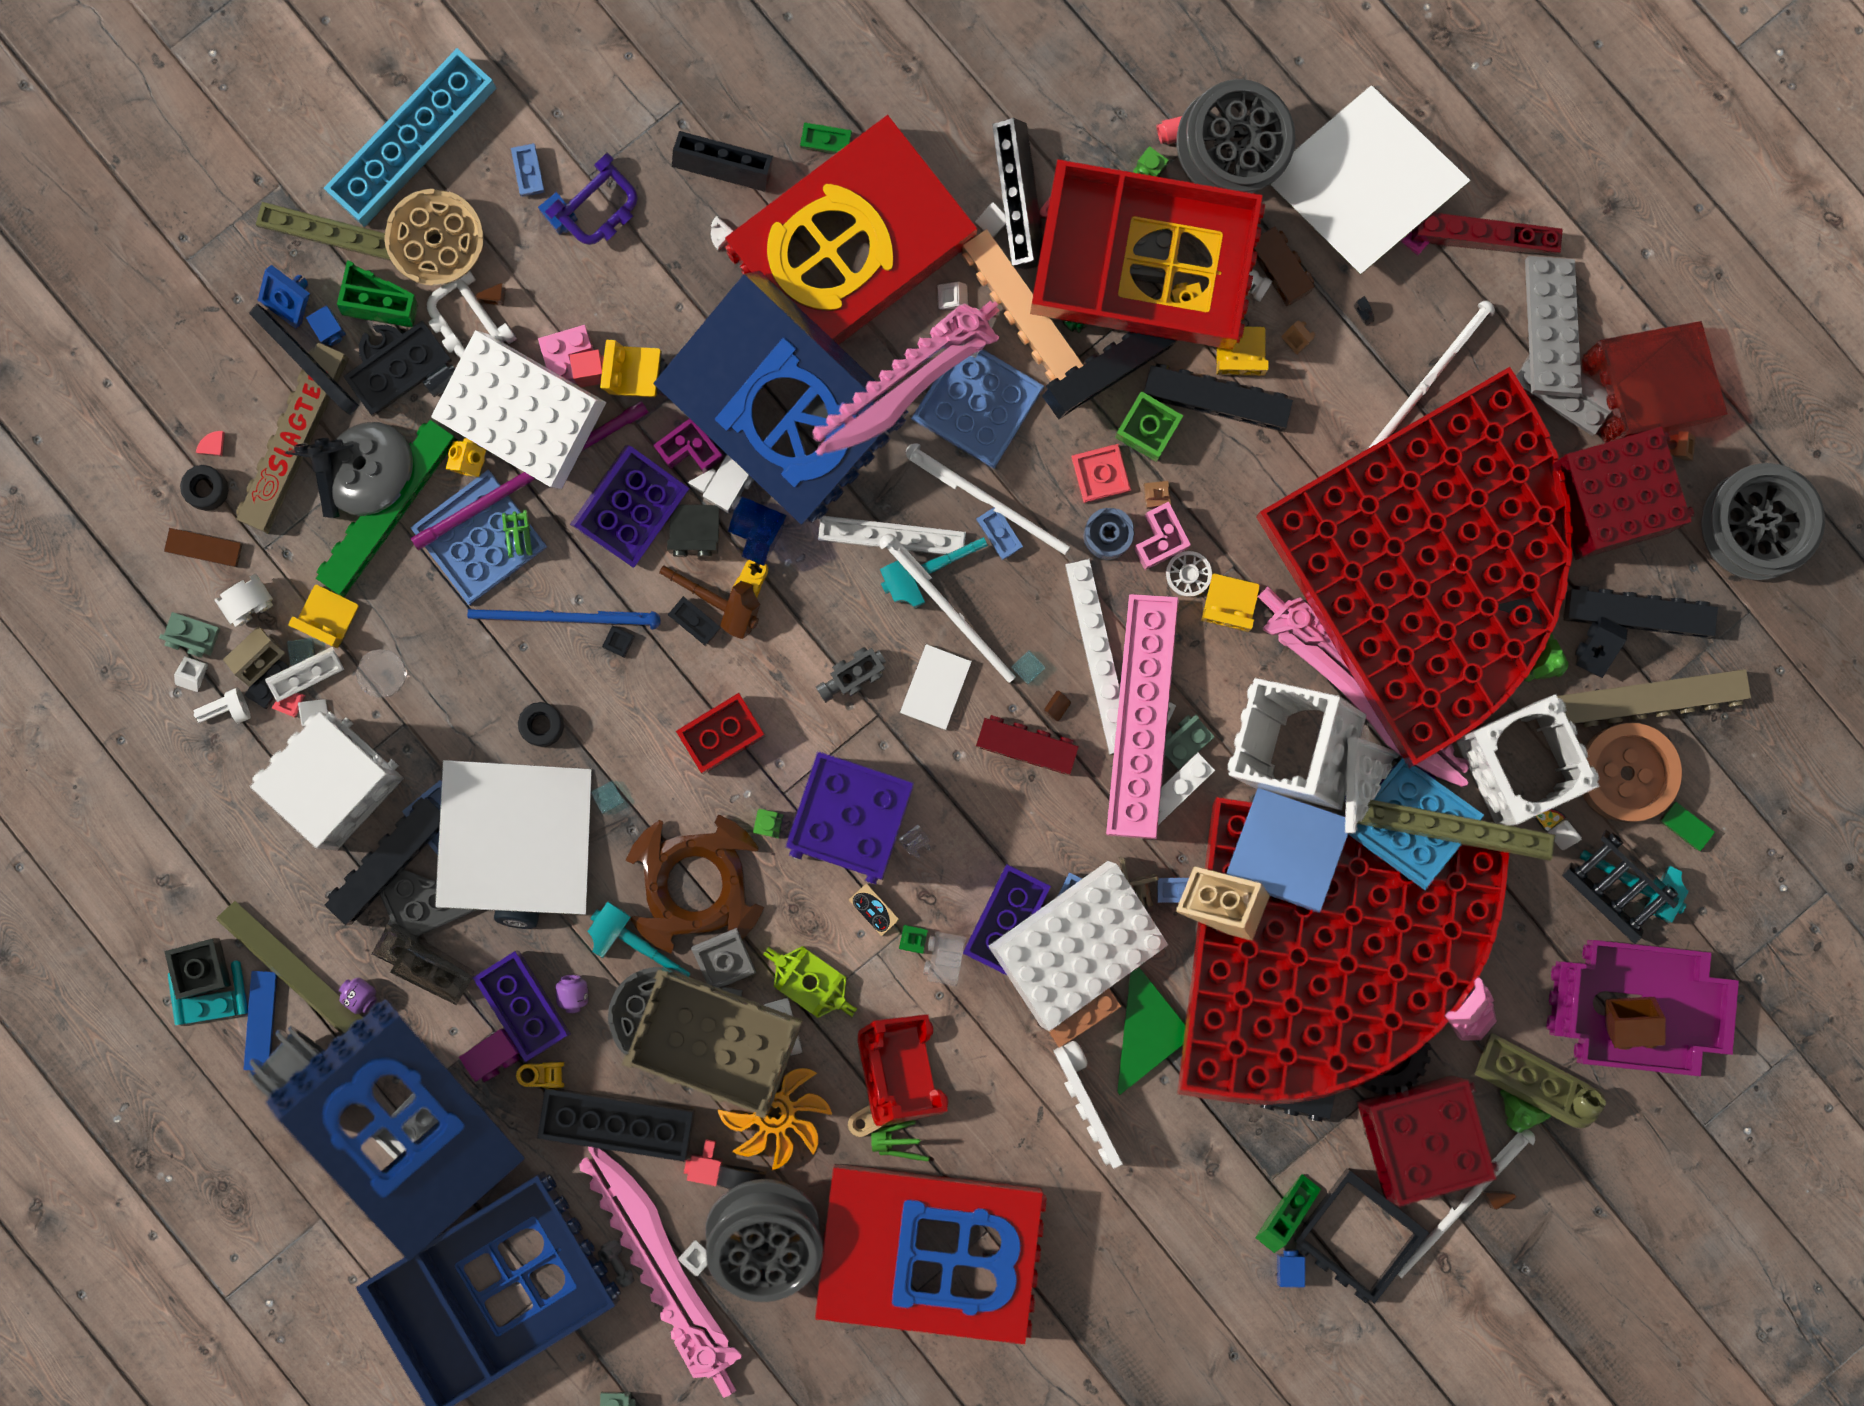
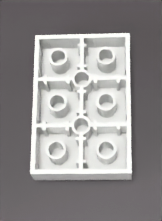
[431,330,607,489]
[989,861,1168,1031]

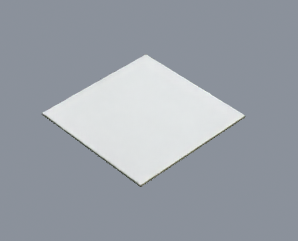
[1270,85,1470,275]
[435,760,591,915]

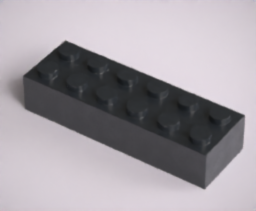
[537,1088,695,1162]

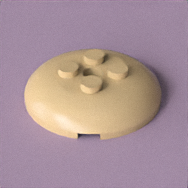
[384,189,483,286]

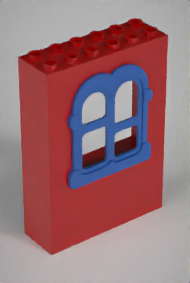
[815,1163,1047,1345]

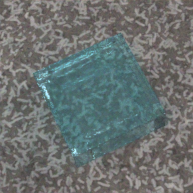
[287,638,315,666]
[1011,651,1045,685]
[591,781,624,814]

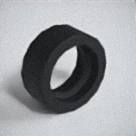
[717,1165,766,1189]

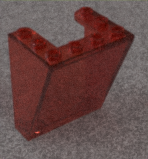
[1582,321,1728,442]

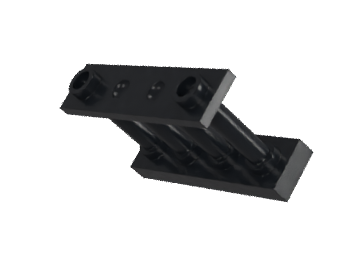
[1562,830,1679,944]

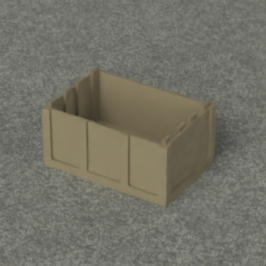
[622,968,803,1119]

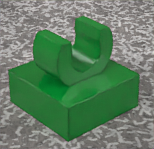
[899,925,928,954]

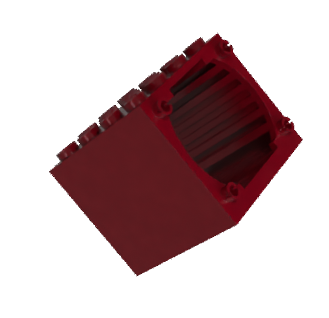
[1553,427,1694,561]
[1357,1075,1499,1207]

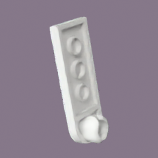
[1053,1041,1122,1169]

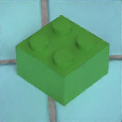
[1115,391,1183,462]

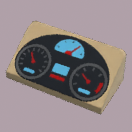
[849,883,900,936]

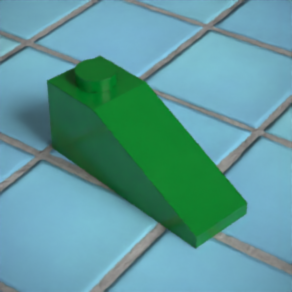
[1255,1174,1321,1253]

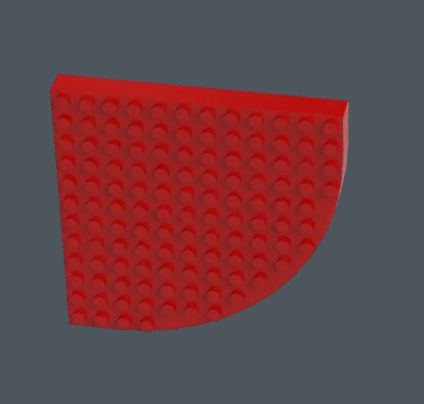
[1256,367,1573,768]
[1177,797,1509,1105]

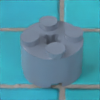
[1083,508,1134,560]

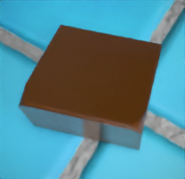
[476,283,506,306]
[1043,690,1071,721]
[1482,1191,1516,1210]

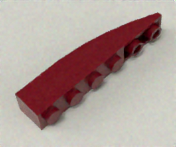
[1411,213,1563,253]

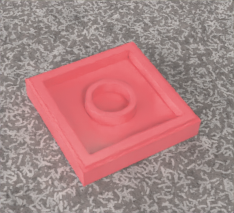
[1071,443,1131,503]

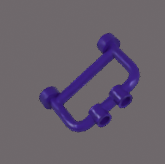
[545,152,638,245]

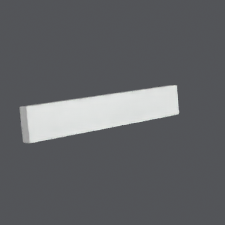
[818,516,966,555]

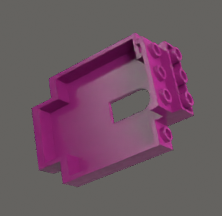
[1546,940,1739,1077]

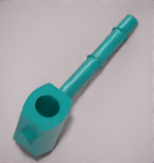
[880,537,988,609]
[1579,850,1689,923]
[587,901,691,977]

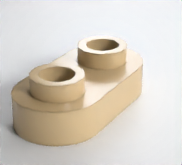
[848,1105,882,1137]

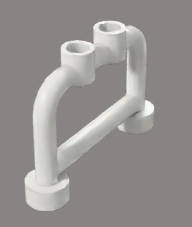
[427,271,517,358]

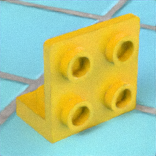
[1216,327,1268,376]
[600,340,662,397]
[1201,574,1260,632]
[288,585,359,649]

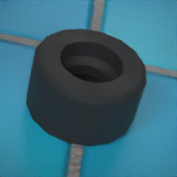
[180,465,229,511]
[518,702,564,747]

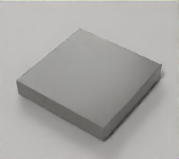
[691,928,756,988]

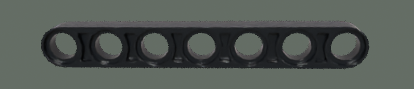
[249,304,359,415]

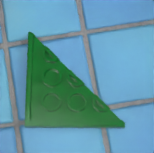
[1117,967,1186,1095]

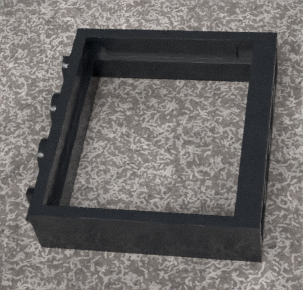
[1293,1168,1429,1304]

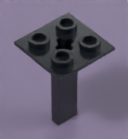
[285,438,354,518]

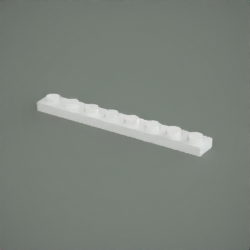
[1065,559,1120,755]

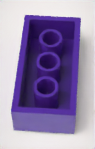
[963,864,1051,975]
[473,951,571,1062]

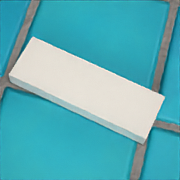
[265,647,344,702]

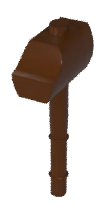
[659,565,761,639]

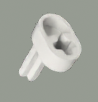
[194,688,251,724]

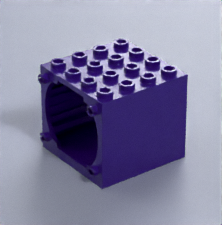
[786,752,914,885]

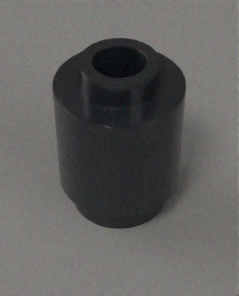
[423,363,455,398]

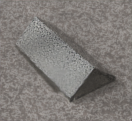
[371,920,474,1005]

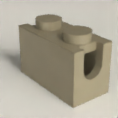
[223,626,285,687]

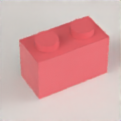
[569,350,604,388]

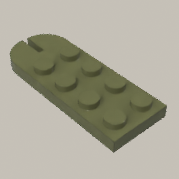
[1475,1033,1606,1128]

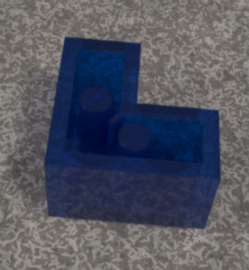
[728,497,787,566]

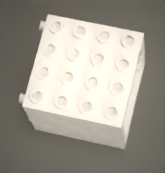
[1228,678,1366,810]
[1456,695,1599,826]
[250,711,404,851]

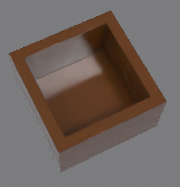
[1605,997,1666,1050]

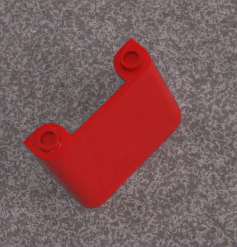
[857,1014,948,1126]

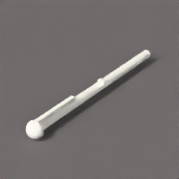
[1369,301,1495,448]
[906,443,1070,555]
[879,534,1016,683]
[1398,1129,1535,1278]

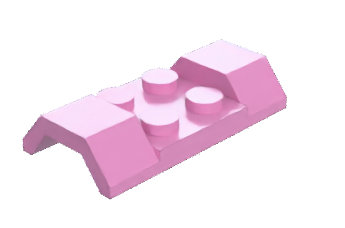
[1446,977,1497,1041]

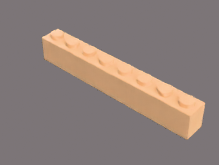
[962,229,1083,382]

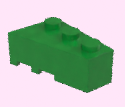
[337,260,418,327]

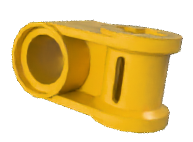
[734,557,768,598]
[516,1062,564,1088]

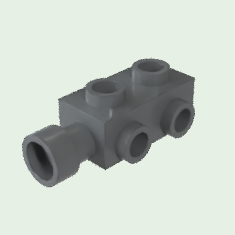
[815,647,886,703]

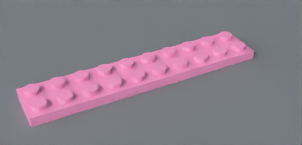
[1106,594,1179,839]

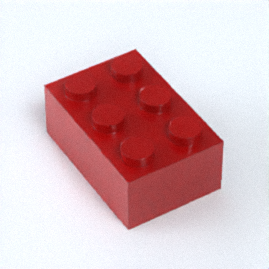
[676,693,766,775]

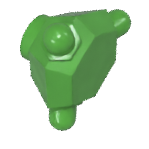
[1524,633,1568,682]
[1500,1089,1551,1133]

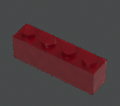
[976,715,1079,776]

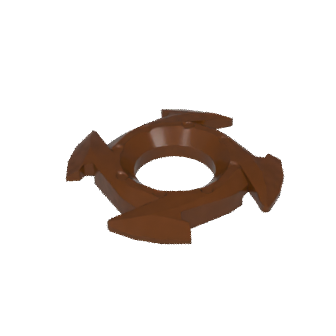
[625,814,764,954]

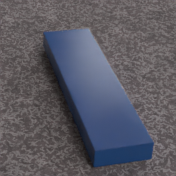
[243,971,278,1071]

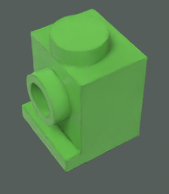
[1133,146,1169,177]
[753,809,784,839]

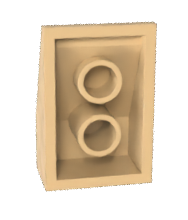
[1176,866,1270,940]

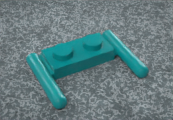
[168,960,248,1026]

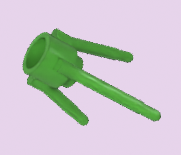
[871,1120,930,1162]

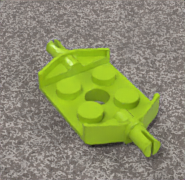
[763,946,857,1018]

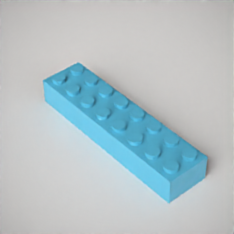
[324,48,497,228]

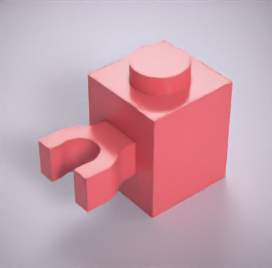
[684,1139,723,1186]

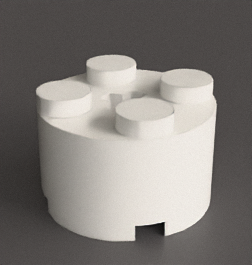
[214,574,274,627]

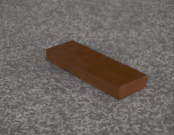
[164,528,243,568]

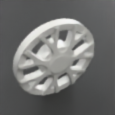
[1166,551,1212,597]

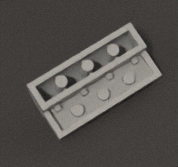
[1516,355,1619,436]

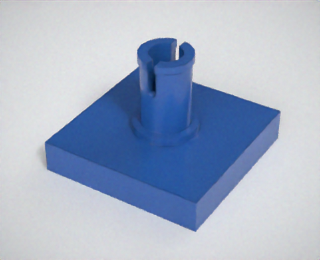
[258,265,310,329]

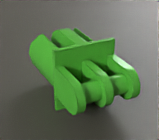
[502,510,533,558]

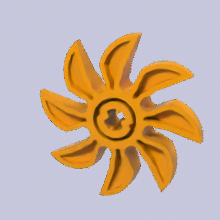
[718,1068,832,1170]

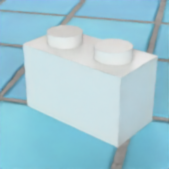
[703,455,754,514]

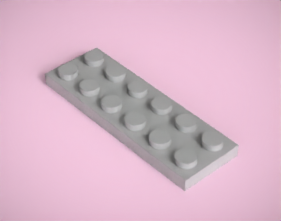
[1525,256,1582,397]

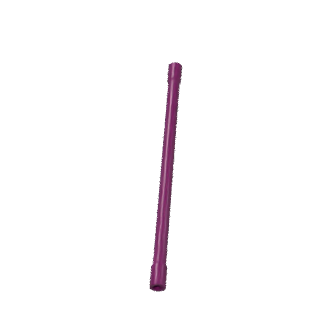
[410,401,649,551]

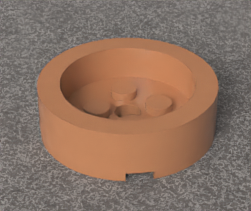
[1582,723,1682,822]

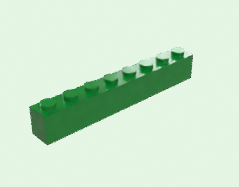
[316,420,457,598]

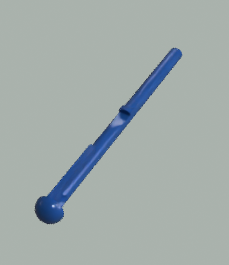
[467,609,661,630]

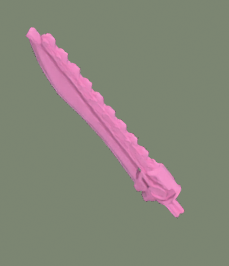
[812,301,1000,455]
[1258,587,1470,787]
[580,1147,742,1398]

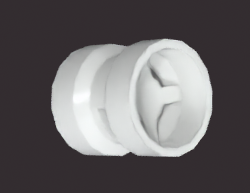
[1249,269,1272,302]

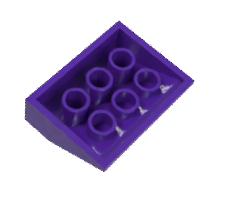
[570,445,689,568]

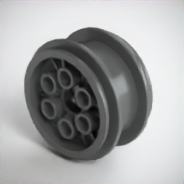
[1176,79,1295,194]
[1701,463,1825,580]
[247,1025,365,1118]
[705,1179,823,1302]

